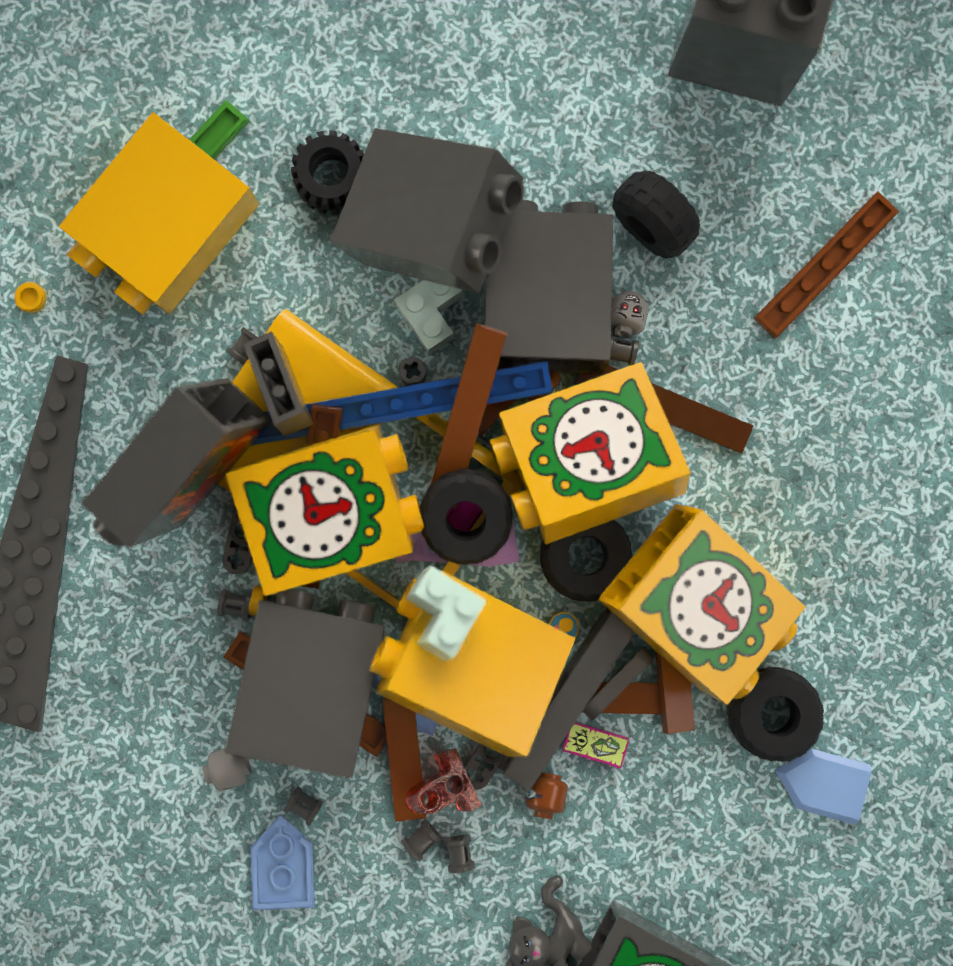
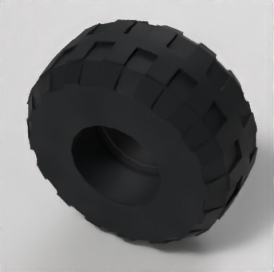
[612,170,700,259]
[419,469,513,565]
[540,520,633,602]
[727,667,824,762]

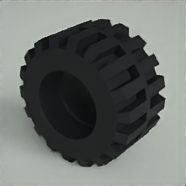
[291,130,364,215]

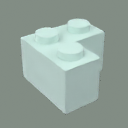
[394,280,462,355]
[406,566,486,661]

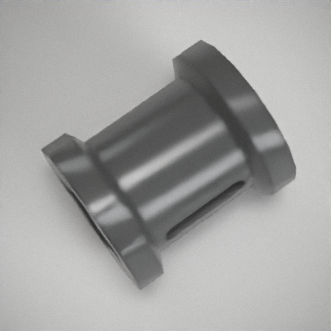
[225,327,258,365]
[610,335,639,366]
[399,356,427,386]
[217,589,251,622]
[283,786,324,827]
[401,819,443,862]
[443,834,475,873]

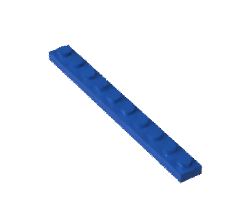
[251,361,553,446]

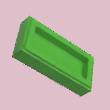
[189,100,250,159]

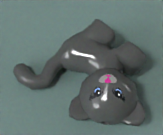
[506,875,592,966]

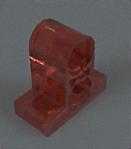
[405,749,482,814]

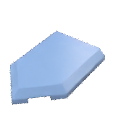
[774,749,872,825]
[250,814,315,910]

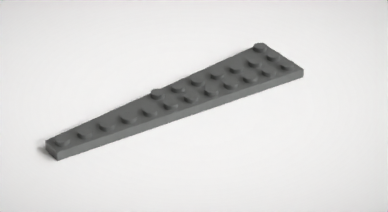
[0,355,88,732]

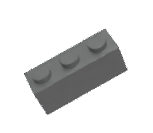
[243,331,314,437]

